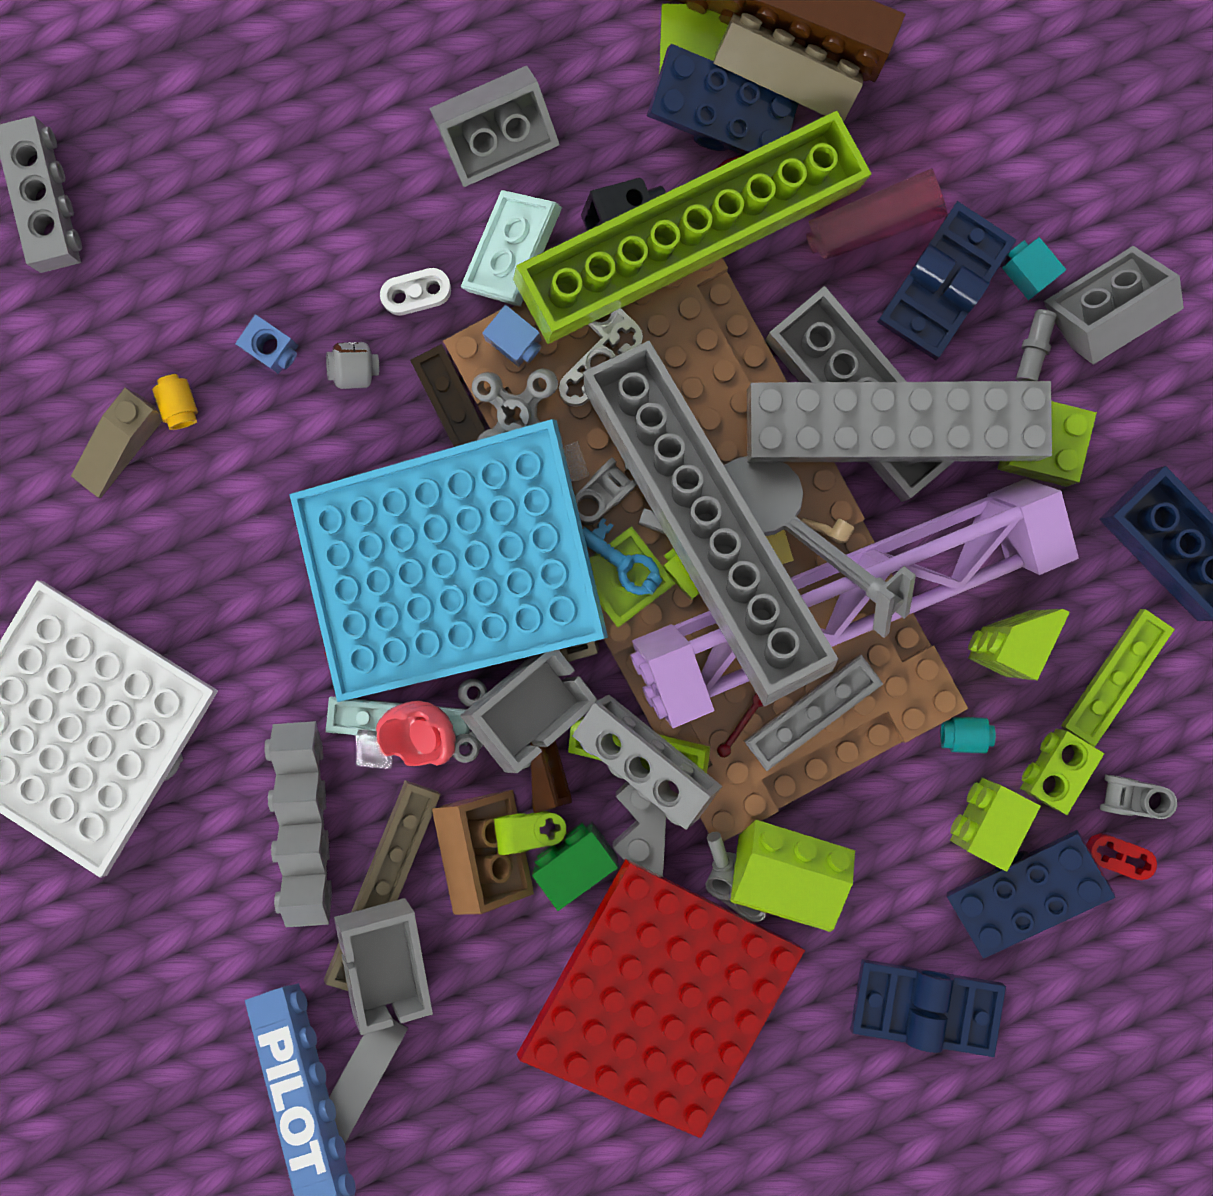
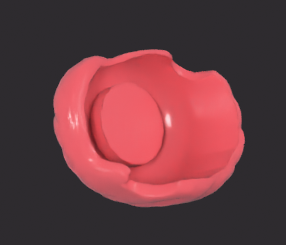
[376,701,456,766]

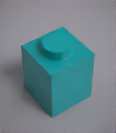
[1002,237,1066,301]

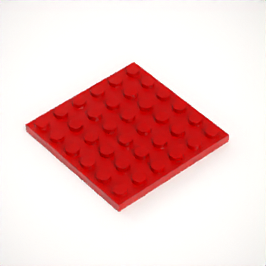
[517,859,805,1138]

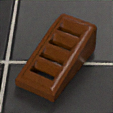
[530,740,572,814]

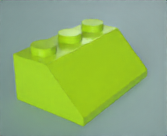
[968,609,1070,681]
[730,820,855,932]

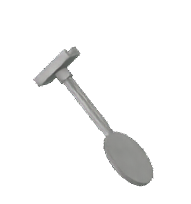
[724,456,916,638]

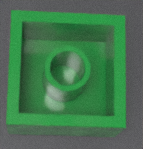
[532,822,618,911]

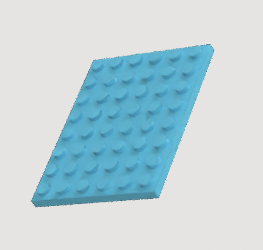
[289,419,608,702]

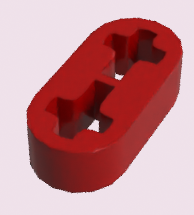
[1086,833,1157,880]

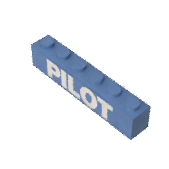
[244,983,356,1196]

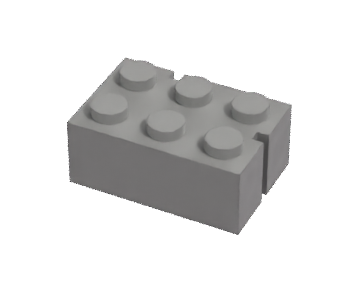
[460,650,598,773]
[334,898,433,1035]

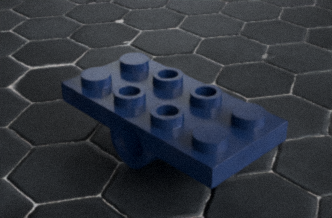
[647,44,799,155]
[877,201,1016,360]
[947,830,1116,959]
[850,959,1006,1058]

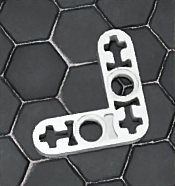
[559,308,643,407]

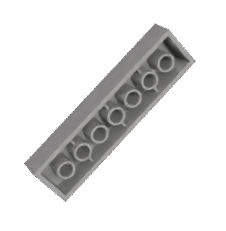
[747,381,1052,463]

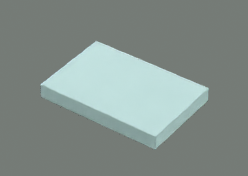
[461,190,562,306]

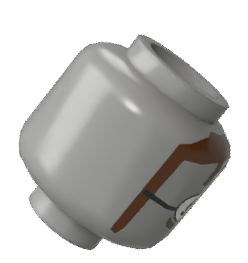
[326,342,379,389]

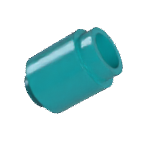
[940,717,996,754]

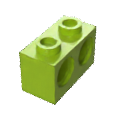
[1020,728,1105,815]

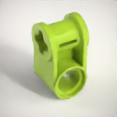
[494,811,566,855]

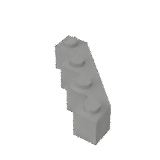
[265,721,332,928]
[613,782,666,877]

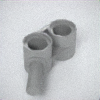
[705,832,767,922]

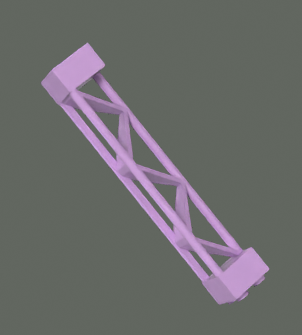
[630,479,1079,728]

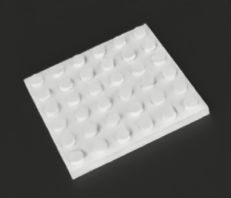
[0,580,218,878]

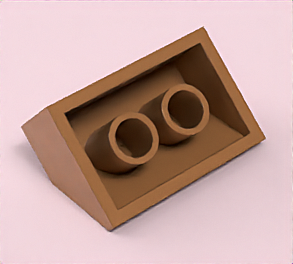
[432,790,534,915]

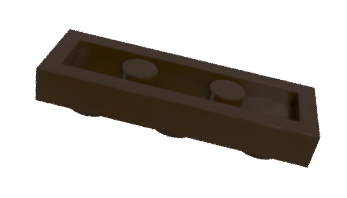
[410,344,486,447]

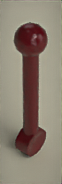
[717,693,763,758]

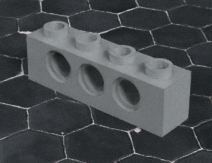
[0,116,82,273]
[572,695,723,830]

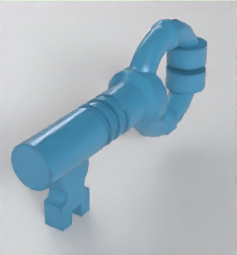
[583,518,662,595]

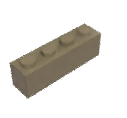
[713,13,863,122]

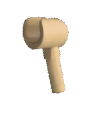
[802,518,854,544]

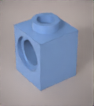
[482,305,542,367]
[235,314,299,374]

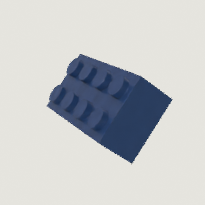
[1099,466,1213,621]

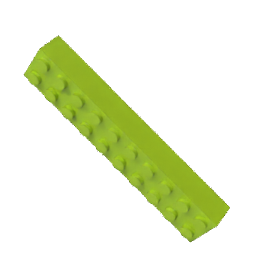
[513,111,872,344]

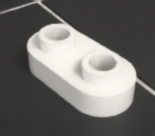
[380,268,451,316]

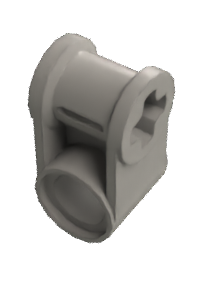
[575,458,637,526]
[1100,774,1177,819]

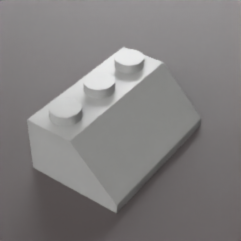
[429,65,560,187]
[1044,246,1184,365]

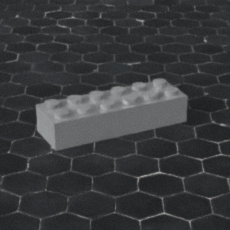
[765,286,954,502]

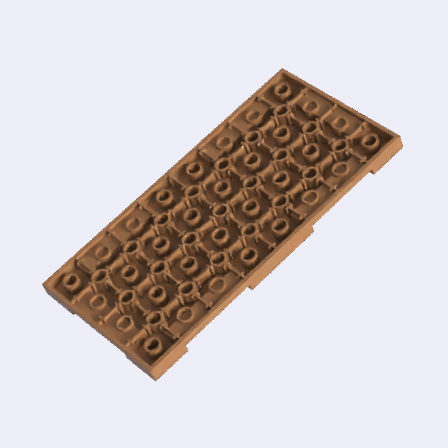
[443,258,968,842]

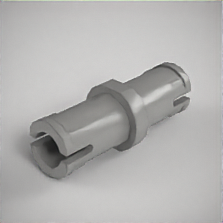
[1016,309,1057,381]

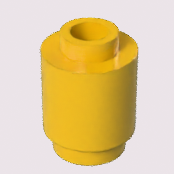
[152,374,198,430]

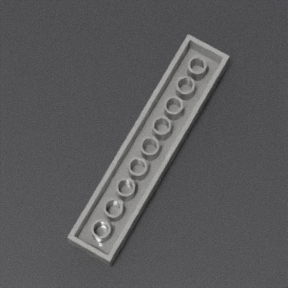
[583,341,838,707]

